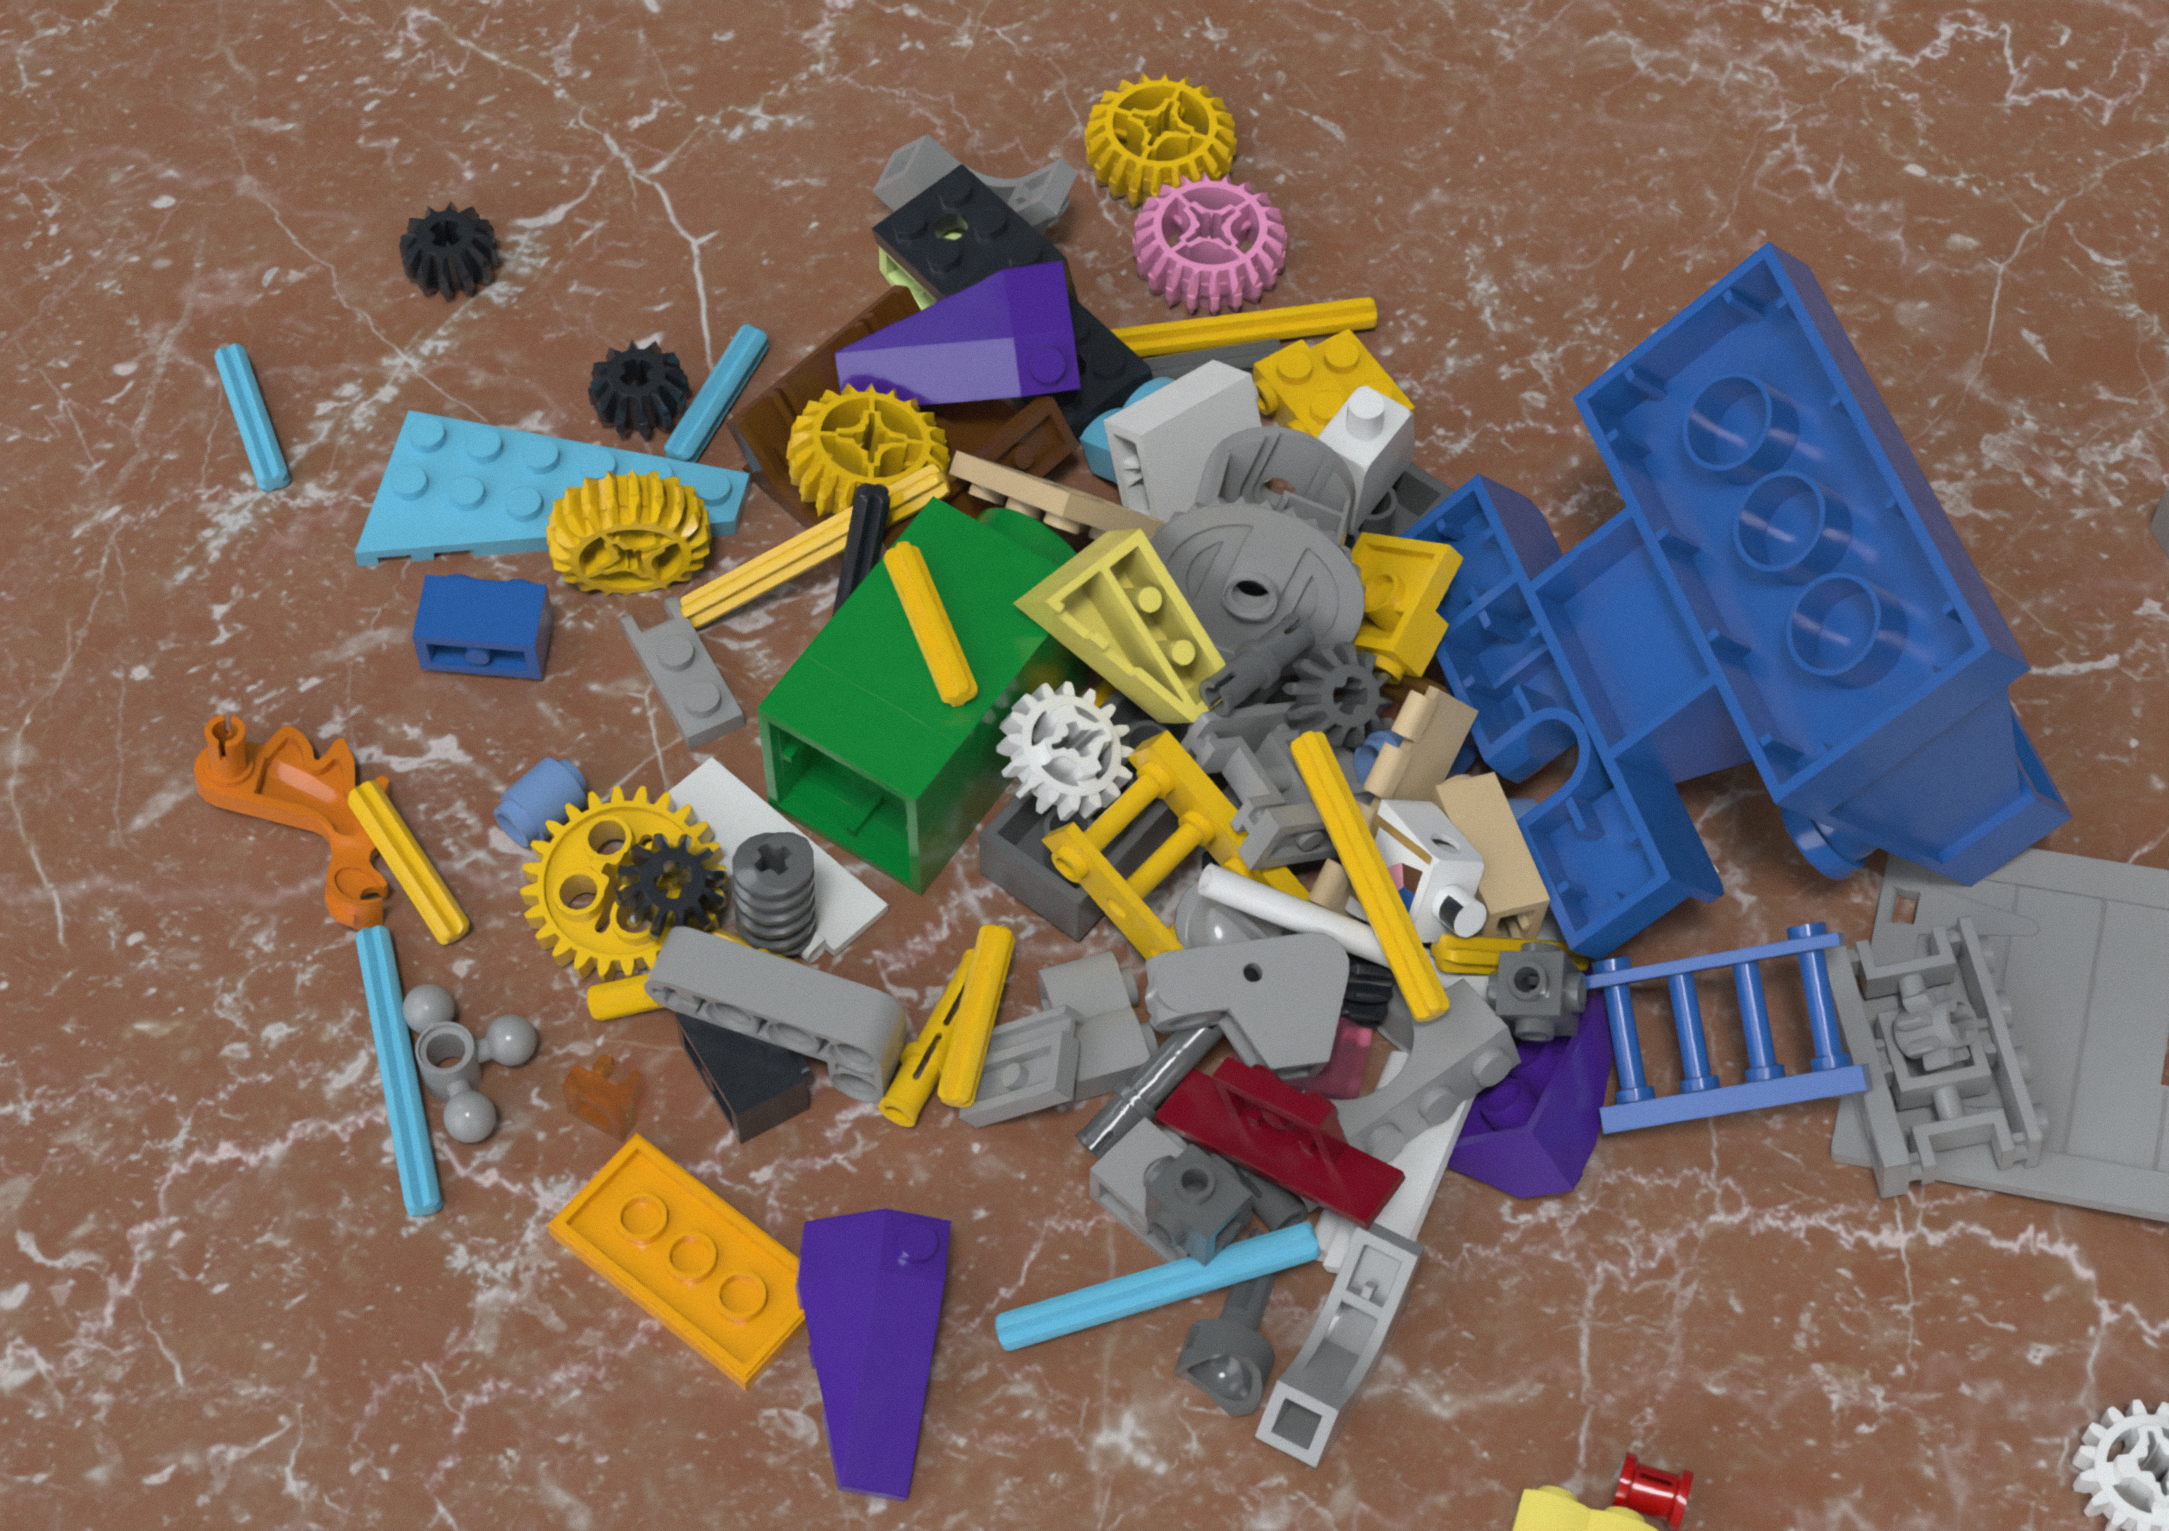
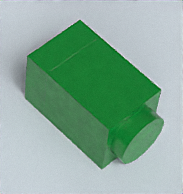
[757,496,1089,896]

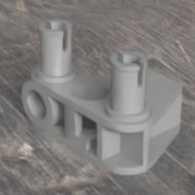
[1145,932,1349,1081]

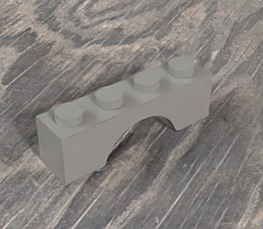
[1292,978,1521,1213]

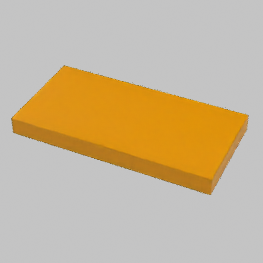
[547,1133,807,1392]

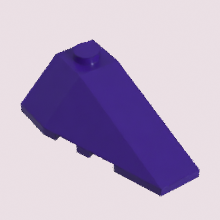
[835,260,1081,405]
[1447,955,1624,1199]
[795,1208,951,1502]

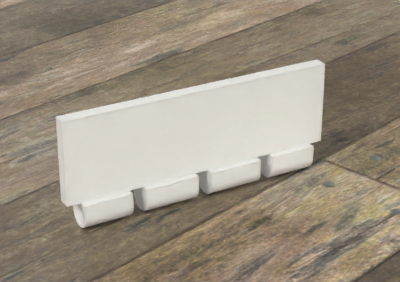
[668,757,888,964]
[1315,1051,1476,1274]

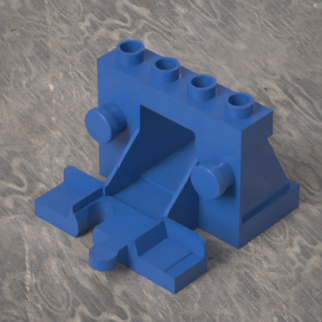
[1399,241,2073,960]

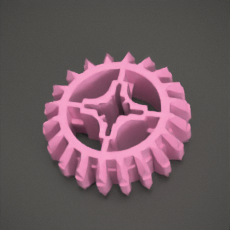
[1132,172,1287,316]

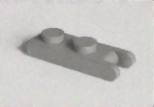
[619,595,745,751]

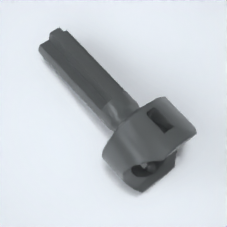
[1173,1228,1278,1416]

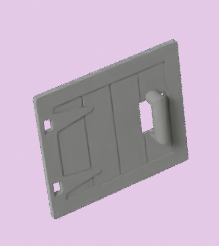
[1830,848,2169,1222]

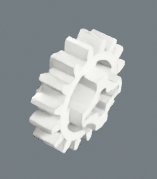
[996,681,1134,821]
[2072,1399,2169,1531]

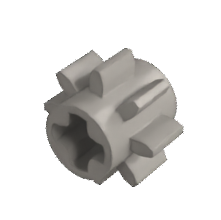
[1894,985,1978,1071]

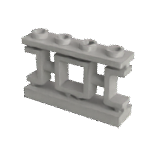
[1180,692,1394,870]
[1824,915,2050,1198]

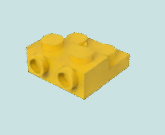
[1252,328,1415,438]
[1351,532,1464,685]

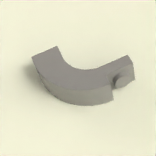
[872,134,1078,236]
[1255,1222,1426,1468]

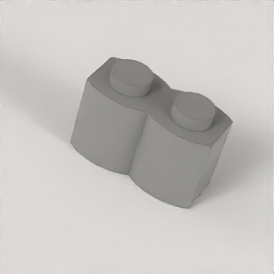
[1037,951,1158,1102]

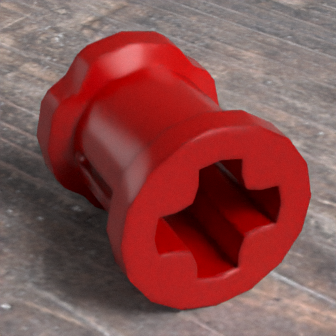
[1612,1452,1694,1531]

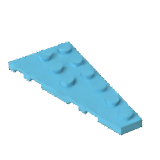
[354,410,751,566]

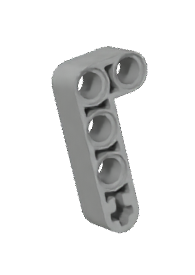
[644,926,907,1103]

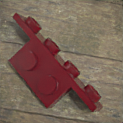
[1154,1056,1406,1230]

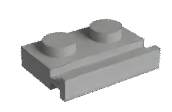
[959,1004,1083,1128]

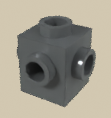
[1487,942,1587,1042]
[1145,1143,1253,1267]

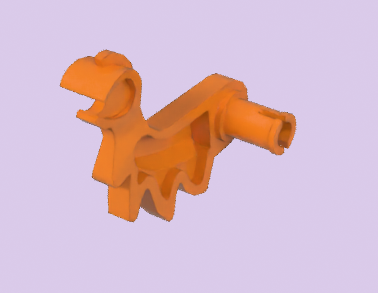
[194,714,390,930]

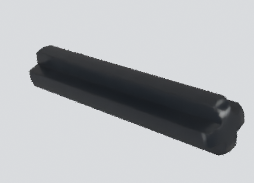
[832,482,890,617]

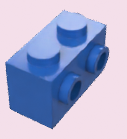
[412,574,553,679]

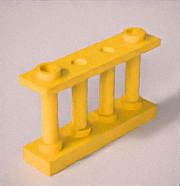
[1042,730,1320,960]

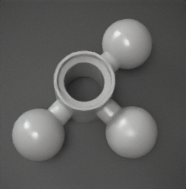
[402,983,537,1143]

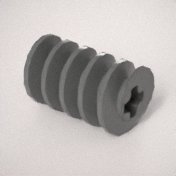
[732,832,816,956]

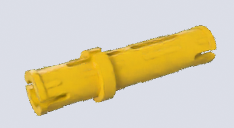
[878,949,974,1127]

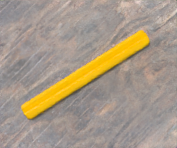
[1109,297,1378,357]
[680,464,950,629]
[1290,730,1450,1022]

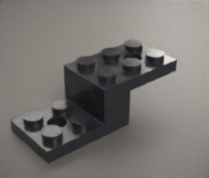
[871,164,1153,438]

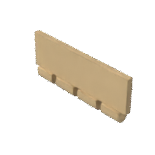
[1307,685,1479,925]

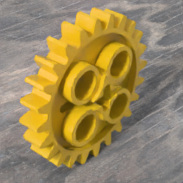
[520,786,729,983]

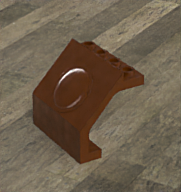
[725,285,1079,561]

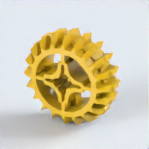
[1084,71,1237,209]
[786,382,950,517]
[546,468,712,597]

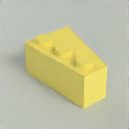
[1013,528,1226,723]

